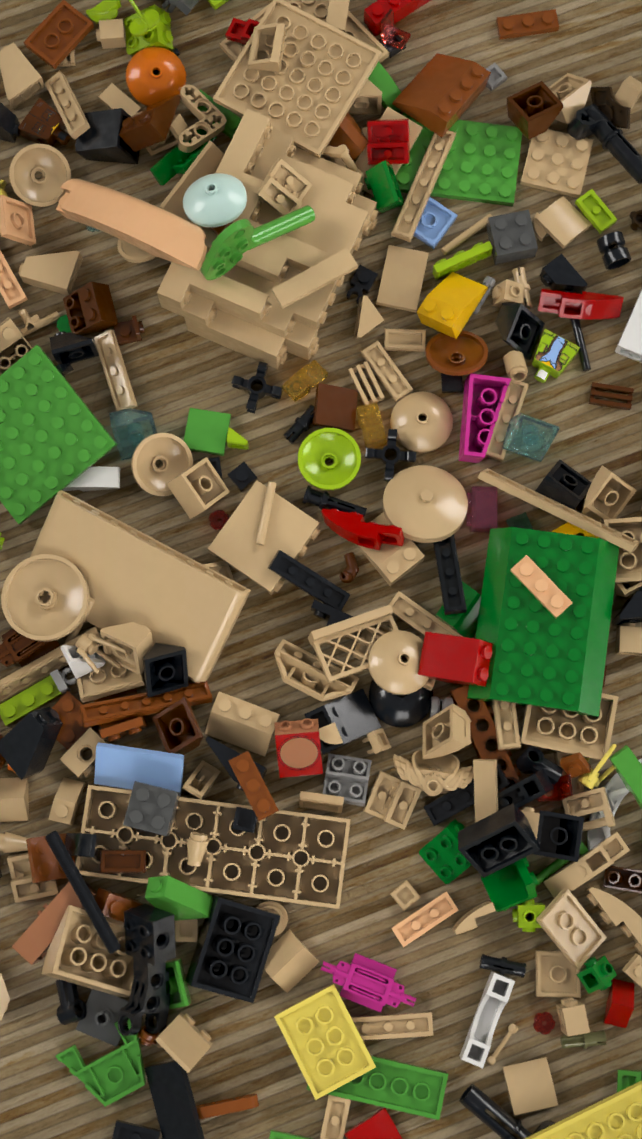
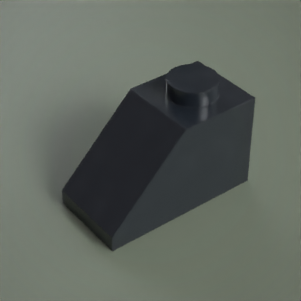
[540,254,588,294]

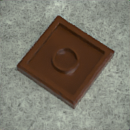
[313,383,358,432]

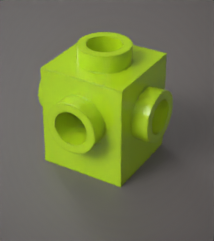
[512,899,545,932]

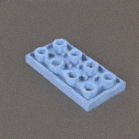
[94,742,184,795]

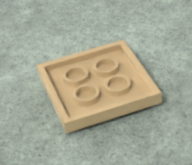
[520,129,593,198]

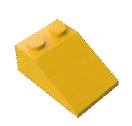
[417,272,488,339]

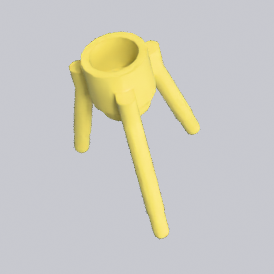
[578,744,617,790]

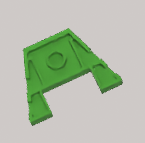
[56,1019,146,1107]

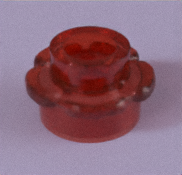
[209,510,230,530]
[533,1012,555,1035]

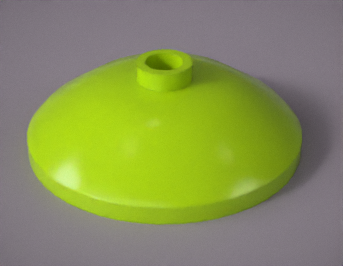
[298,428,361,490]

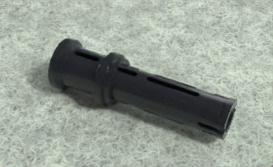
[302,485,367,517]

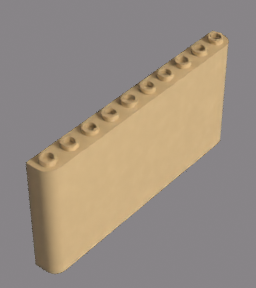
[30,490,251,683]

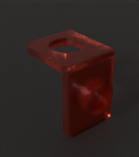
[380,9,411,49]
[537,774,573,802]

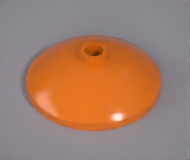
[126,47,186,106]

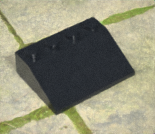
[185,894,280,1003]

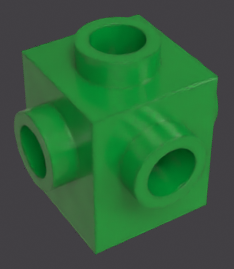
[576,955,617,994]

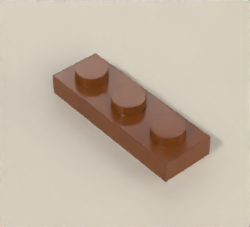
[496,9,559,40]
[228,751,279,821]

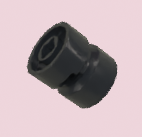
[596,231,631,270]

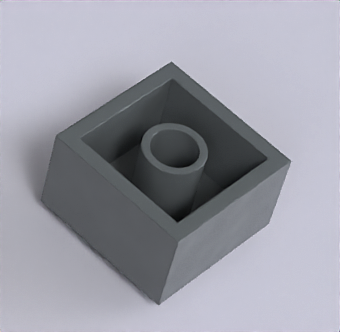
[486,210,538,265]
[123,781,180,836]

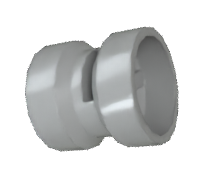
[430,696,453,718]

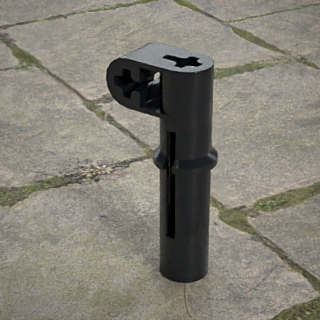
[567,104,642,184]
[459,1084,555,1139]

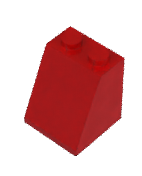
[418,632,493,687]

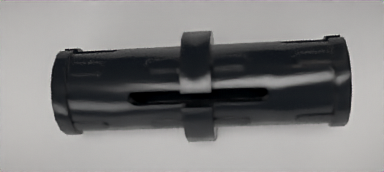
[283,405,315,444]
[480,954,526,978]

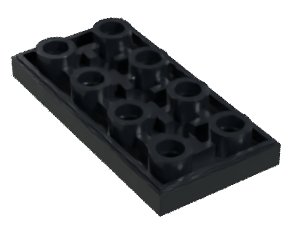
[145,1060,204,1139]

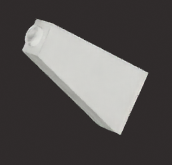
[615,289,642,363]

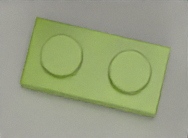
[575,189,617,234]

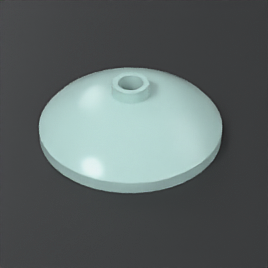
[183,173,247,227]

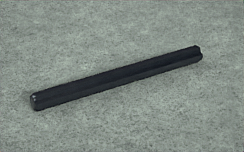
[45,831,121,954]

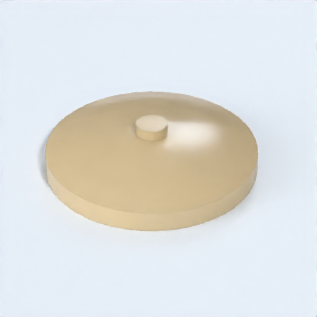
[382,465,468,543]
[1,554,89,642]

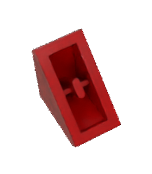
[603,978,634,1028]

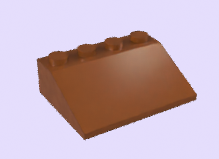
[392,53,491,138]

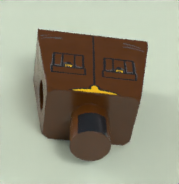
[18,98,71,147]

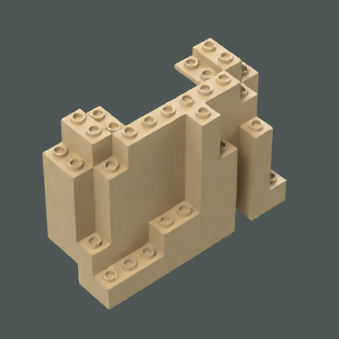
[157,108,379,369]

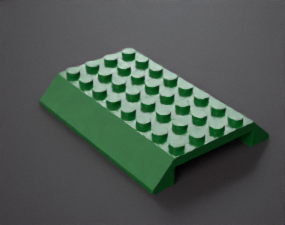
[467,527,619,717]

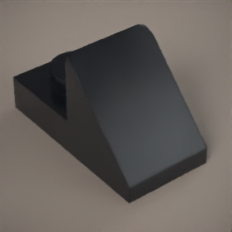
[311,600,353,626]

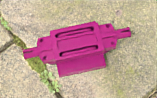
[321,953,416,1012]

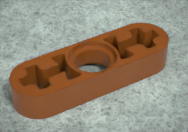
[196,1094,259,1119]

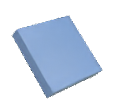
[413,197,457,249]

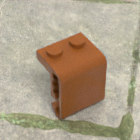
[93,688,148,742]

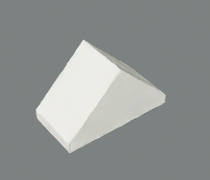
[61,645,106,679]

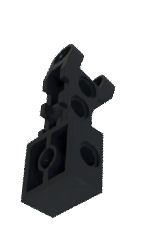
[118,904,176,1036]

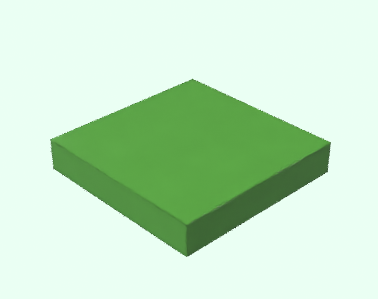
[184,408,231,456]

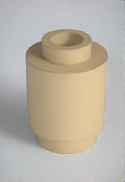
[503,350,528,382]

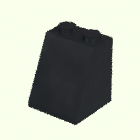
[75,108,140,164]
[0,706,63,780]

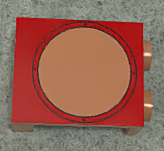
[274,718,323,778]

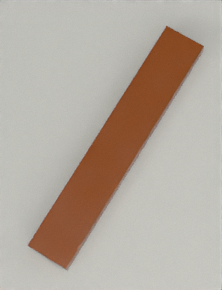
[79,681,212,727]

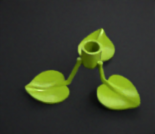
[85,0,160,37]

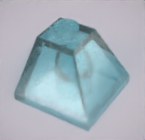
[109,408,157,460]

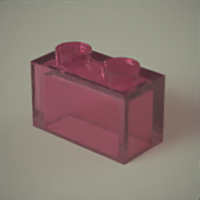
[466,486,497,533]

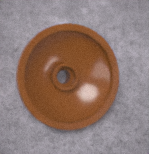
[425,330,488,376]

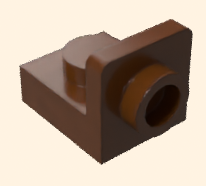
[114,315,145,345]

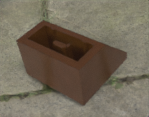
[63,281,118,336]

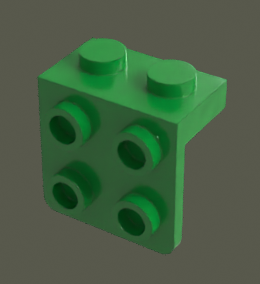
[419,819,471,884]
[481,857,538,912]

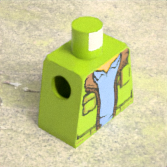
[532,329,580,383]

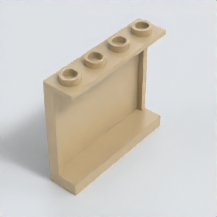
[208,481,321,595]

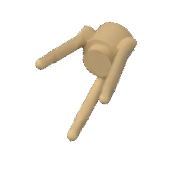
[76,632,126,674]

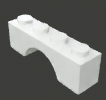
[459,971,515,1068]

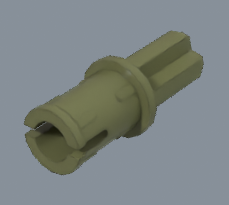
[560,1030,607,1049]

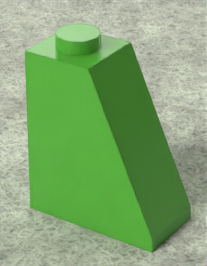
[145,876,213,921]

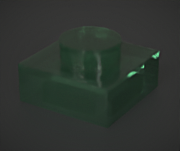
[505,512,533,530]

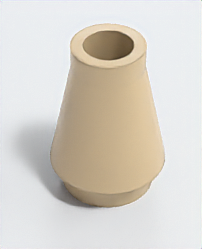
[0,832,29,854]
[187,832,209,867]

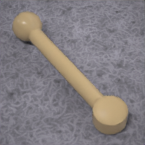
[487,1024,518,1065]

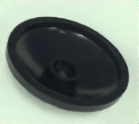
[369,680,433,728]

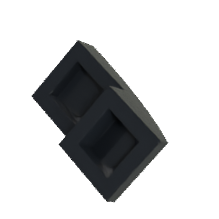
[65,833,97,857]

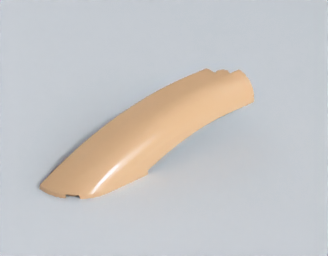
[55,178,207,271]

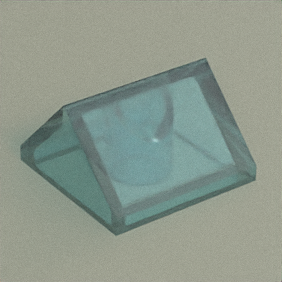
[503,413,560,462]

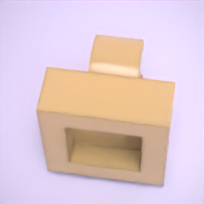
[362,728,392,754]

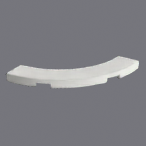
[587,758,642,850]

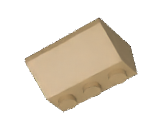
[205,691,281,757]

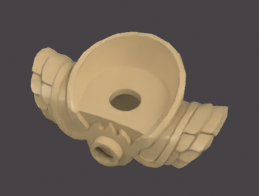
[393,749,474,796]

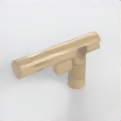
[19,309,60,336]

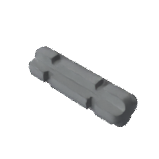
[473,276,496,314]

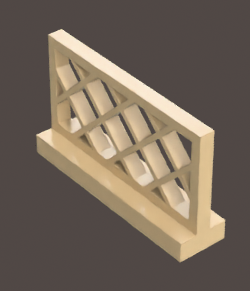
[308,605,403,683]

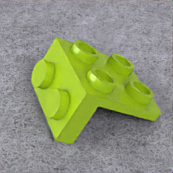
[124,4,173,56]

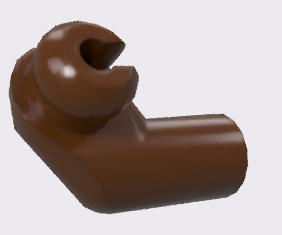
[339,552,359,583]

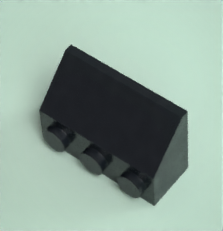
[458,803,540,878]

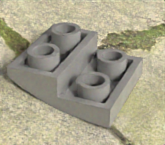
[322,753,372,807]

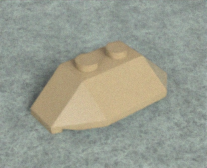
[274,639,360,702]

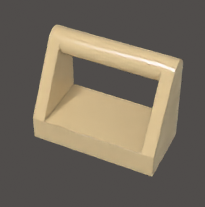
[247,23,287,72]

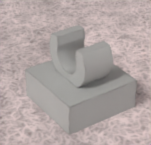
[50,668,77,694]

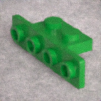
[150,129,217,186]

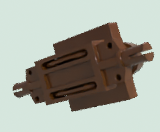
[0,628,60,667]

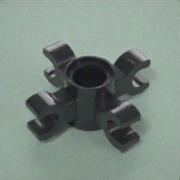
[232,361,283,414]
[365,429,416,481]

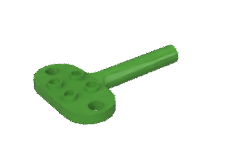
[201,206,315,280]

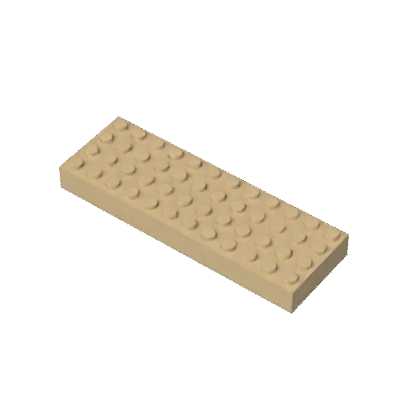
[76,785,351,909]

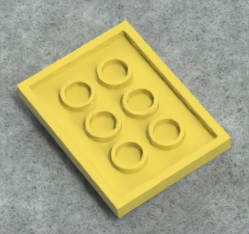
[274,984,376,1100]

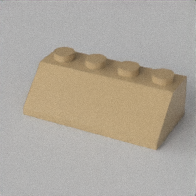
[160,141,224,222]

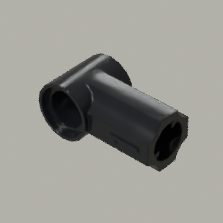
[516,746,563,785]
[56,979,87,1025]

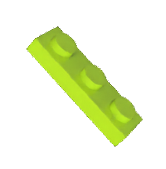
[432,241,493,280]
[0,675,63,726]

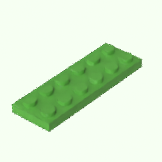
[307,1055,448,1120]

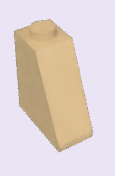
[0,42,45,110]
[19,251,83,296]

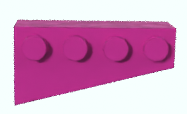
[458,373,511,463]

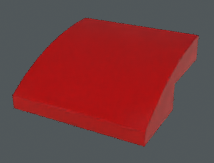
[367,119,410,165]
[344,1108,402,1139]

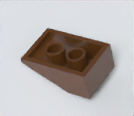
[119,94,181,152]

